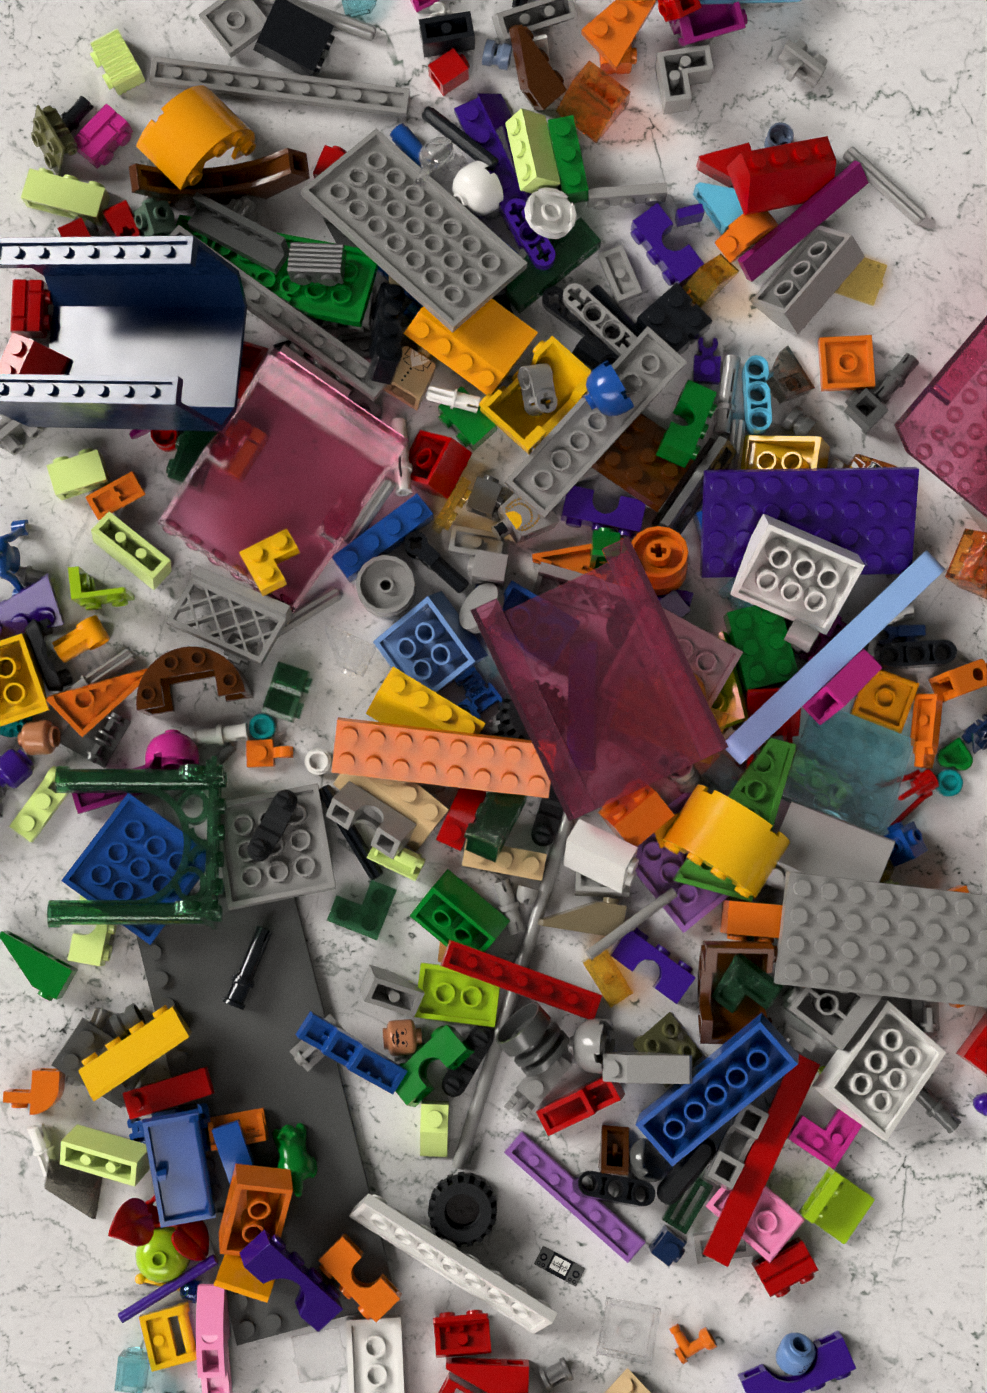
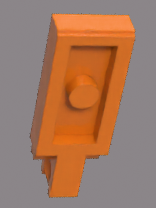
[910,694,943,769]

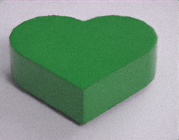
[936,737,973,771]

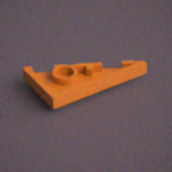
[532,538,633,588]
[46,668,148,737]

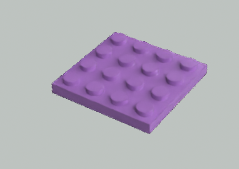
[635,784,729,933]

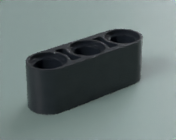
[874,640,957,670]
[572,1171,656,1207]

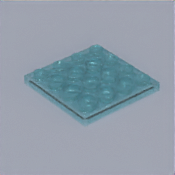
[781,710,915,836]

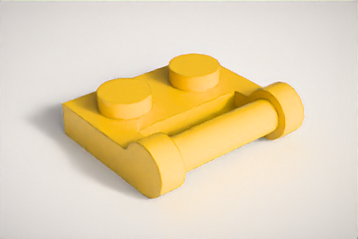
[139,1302,197,1372]

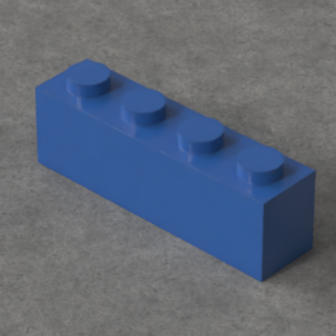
[332,493,434,583]

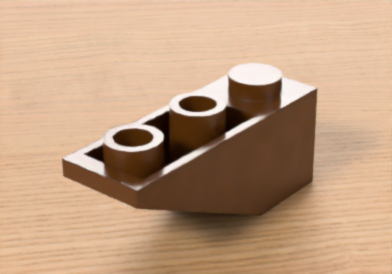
[509,24,567,110]

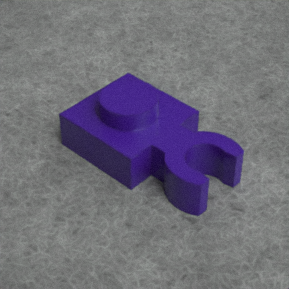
[693,337,721,385]

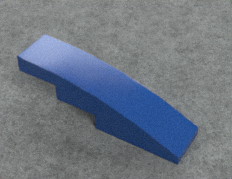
[295,1011,408,1095]
[211,1120,256,1184]

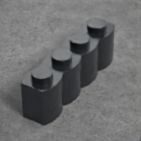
[368,282,405,385]

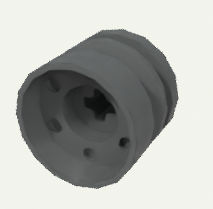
[495,1002,569,1077]

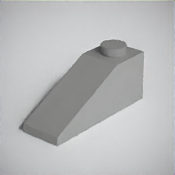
[603,1050,692,1084]

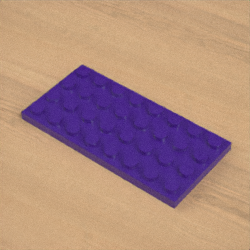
[700,467,919,578]

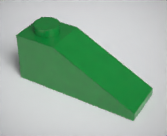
[0,930,78,1001]

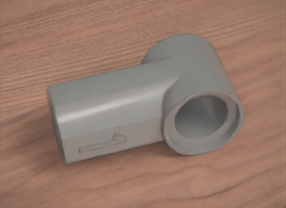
[784,619,820,655]

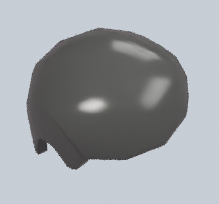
[629,1138,665,1182]

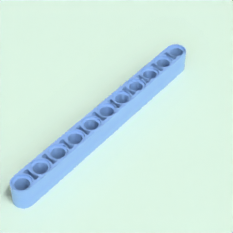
[721,550,945,764]

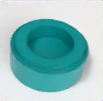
[249,714,276,740]
[936,769,963,797]

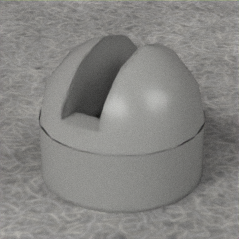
[516,885,539,906]

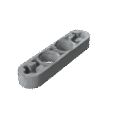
[562,283,637,357]

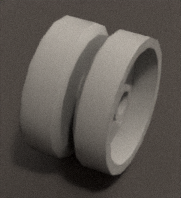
[356,555,416,619]

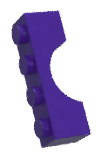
[239,1229,343,1332]
[738,1331,856,1393]

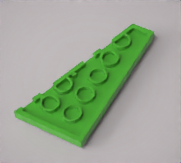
[672,737,796,902]

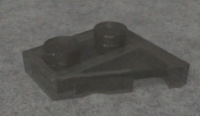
[766,346,815,404]
[44,1159,103,1219]

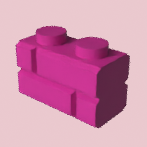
[74,104,133,169]

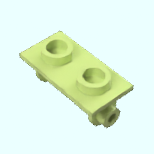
[367,847,426,881]

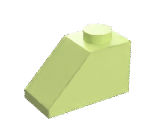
[420,1100,449,1157]

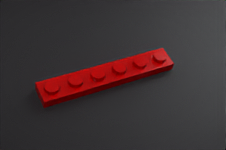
[440,940,602,1020]

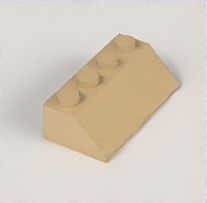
[333,774,449,852]

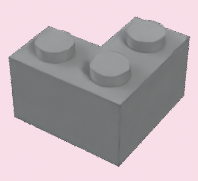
[655,44,714,115]

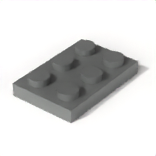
[51,1017,151,1108]

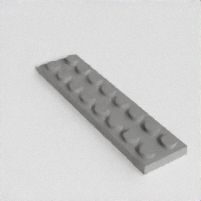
[504,326,687,519]

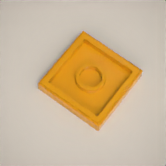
[849,669,919,734]

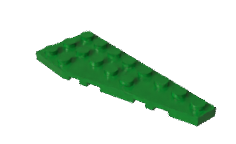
[176,214,379,327]

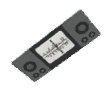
[534,1246,585,1286]

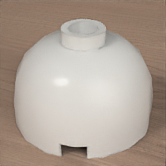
[452,161,503,217]

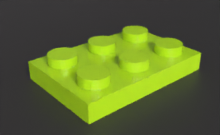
[414,962,500,1027]

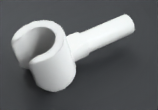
[428,1,460,18]

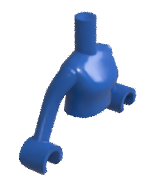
[0,519,29,596]

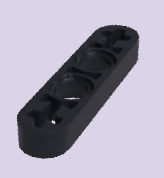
[542,286,628,354]

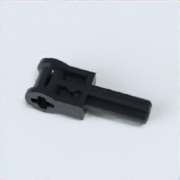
[404,531,469,593]

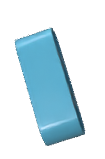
[741,355,772,435]

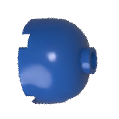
[584,360,634,417]

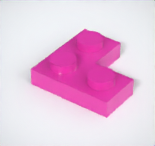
[787,1109,862,1169]

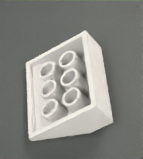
[730,514,865,635]
[812,1000,946,1141]

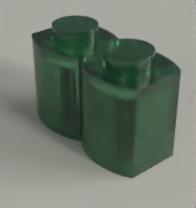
[261,661,313,723]

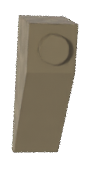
[538,897,627,936]

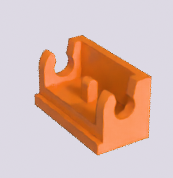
[85,471,146,520]
[208,1107,269,1151]

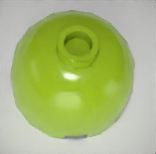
[135,1227,190,1283]

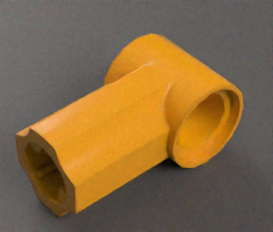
[52,615,110,663]

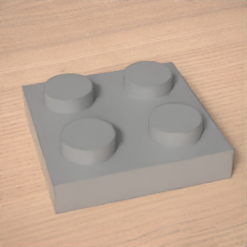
[199,0,267,58]

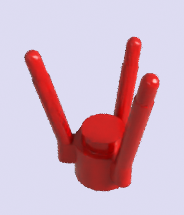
[874,769,939,826]

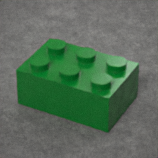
[723,605,798,693]

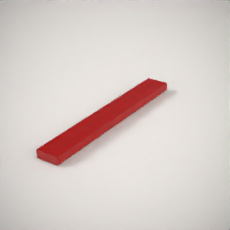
[702,1054,820,1267]

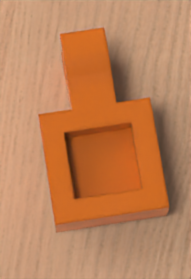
[246,739,294,768]

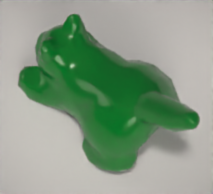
[272,1123,318,1197]

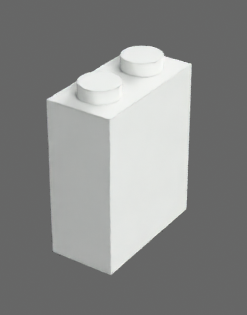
[564,819,639,894]

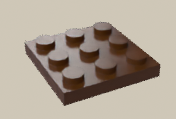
[591,413,699,512]

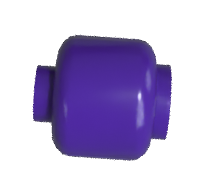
[0,749,34,789]

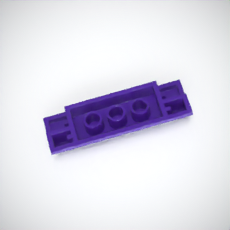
[454,93,550,250]

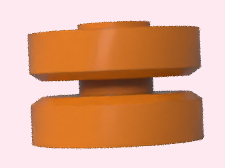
[629,526,688,596]

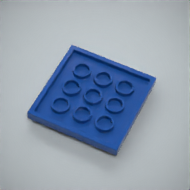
[61,793,216,945]

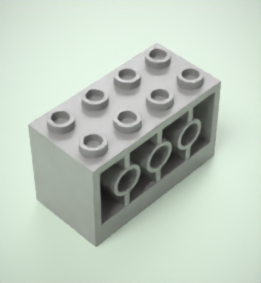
[781,986,883,1050]

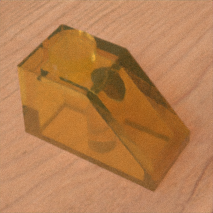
[683,254,739,308]
[581,949,633,1008]

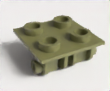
[31,105,78,176]
[633,1012,703,1088]

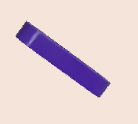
[505,198,556,270]

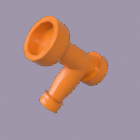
[669,1323,718,1364]

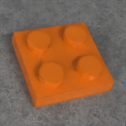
[818,335,875,392]

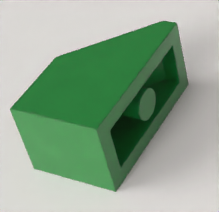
[589,528,620,570]

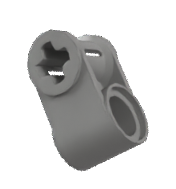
[518,363,557,417]

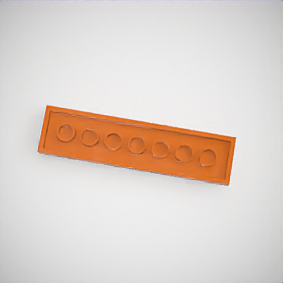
[331,717,556,798]

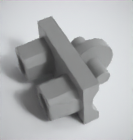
[777,38,828,88]
[0,414,43,455]

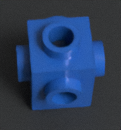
[883,821,928,867]

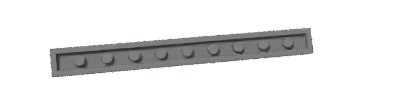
[149,56,410,118]
[169,225,388,401]

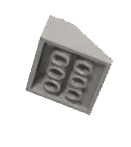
[765,800,896,891]

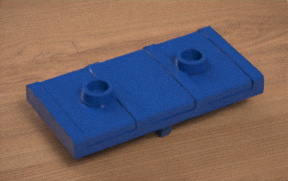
[142,1109,216,1228]

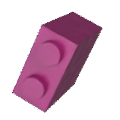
[802,648,882,725]

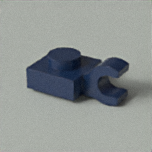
[877,625,926,646]

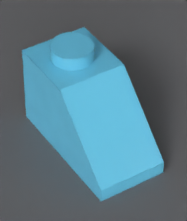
[693,182,743,235]

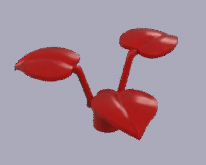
[108,1195,209,1261]

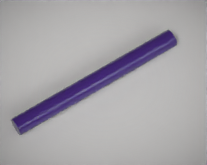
[118,1254,219,1323]

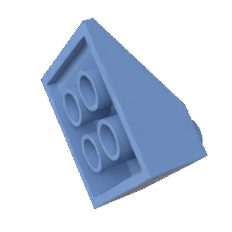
[373,591,488,693]

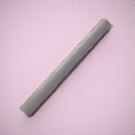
[585,888,678,960]

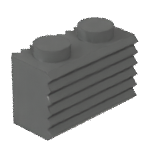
[287,242,347,286]

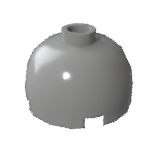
[569,1018,615,1074]

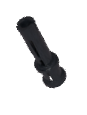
[222,926,273,1010]

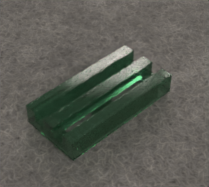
[662,1177,714,1234]

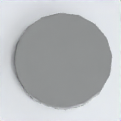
[459,583,504,634]

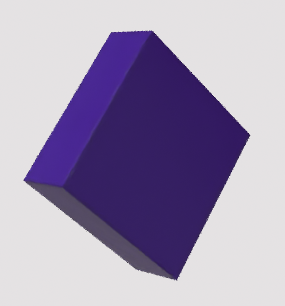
[674,203,705,227]

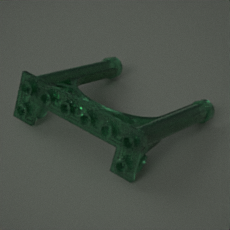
[47,756,227,929]

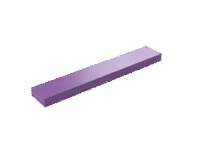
[504,1131,646,1263]

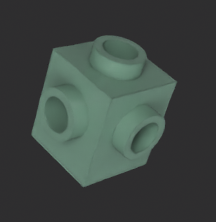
[134,198,176,236]

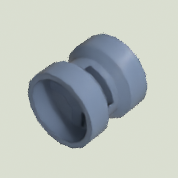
[482,39,513,71]
[764,122,794,148]

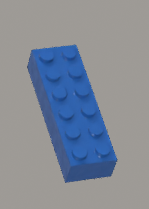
[635,1013,799,1166]

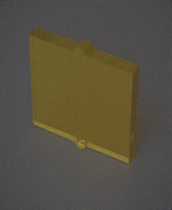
[834,257,887,306]

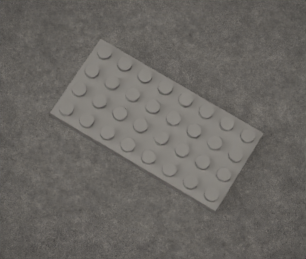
[301,128,527,333]
[774,871,987,1007]

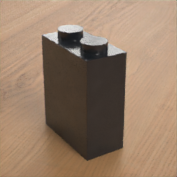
[253,0,335,76]

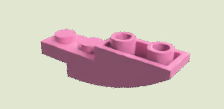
[196,1284,232,1393]

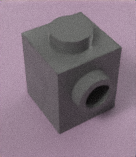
[467,475,506,520]

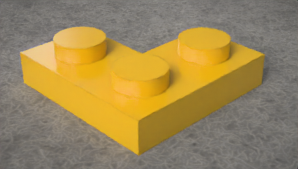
[239,528,300,596]

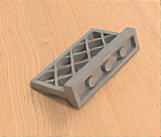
[166,565,293,666]

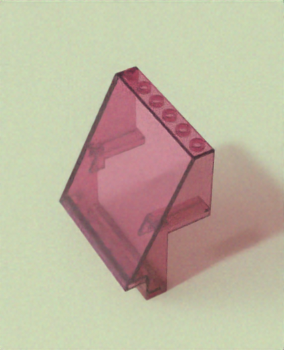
[157,348,409,613]

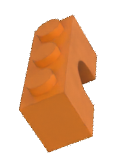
[318,1233,402,1322]

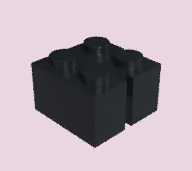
[636,283,712,355]

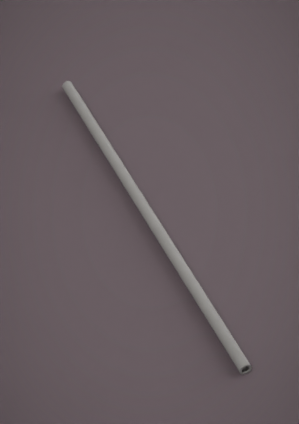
[451,696,611,1170]

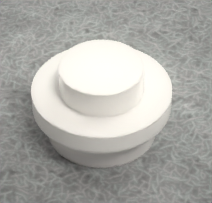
[305,748,332,775]

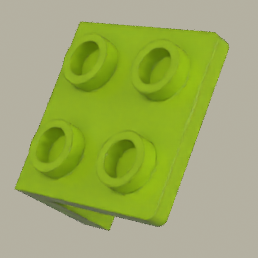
[68,566,135,610]
[799,1167,874,1244]

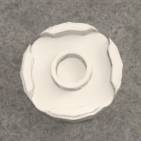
[524,187,577,239]

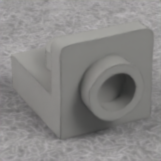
[777,1023,817,1053]

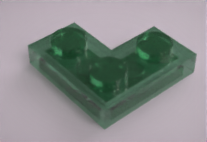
[326,880,397,940]
[711,953,783,1013]

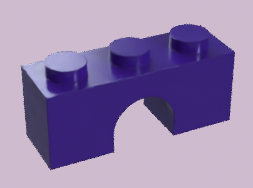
[630,203,705,287]
[561,486,646,539]
[609,928,696,1004]

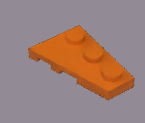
[581,0,657,71]

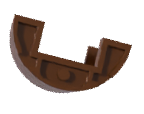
[136,646,254,716]
[698,941,778,1044]

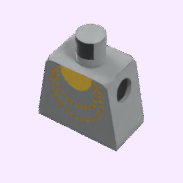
[491,493,559,543]

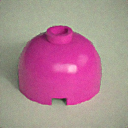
[145,729,199,778]

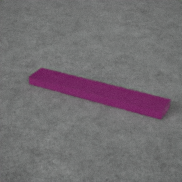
[738,161,869,282]

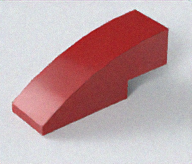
[536,1075,626,1136]

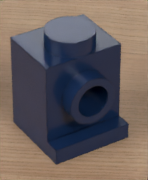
[648,1225,687,1267]

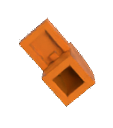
[714,211,779,263]
[3,1068,65,1115]

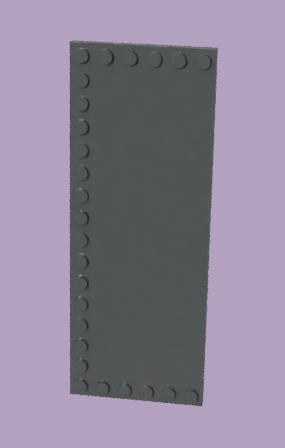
[136,892,394,1346]

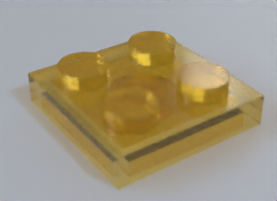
[431,476,472,534]

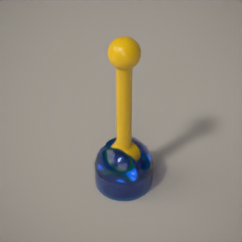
[135,1273,202,1303]

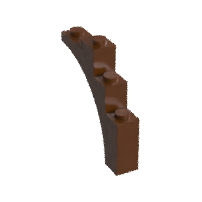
[129,148,310,210]

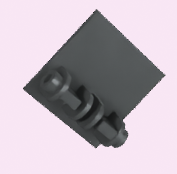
[60,711,131,768]

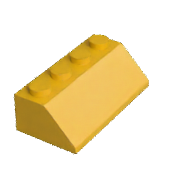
[366,666,486,734]
[78,1005,192,1101]

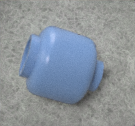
[775,1332,816,1376]

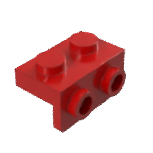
[433,1310,492,1358]

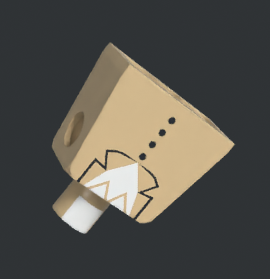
[384,346,436,411]

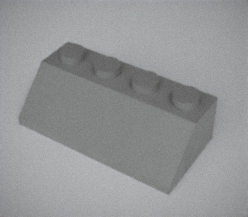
[750,225,865,334]

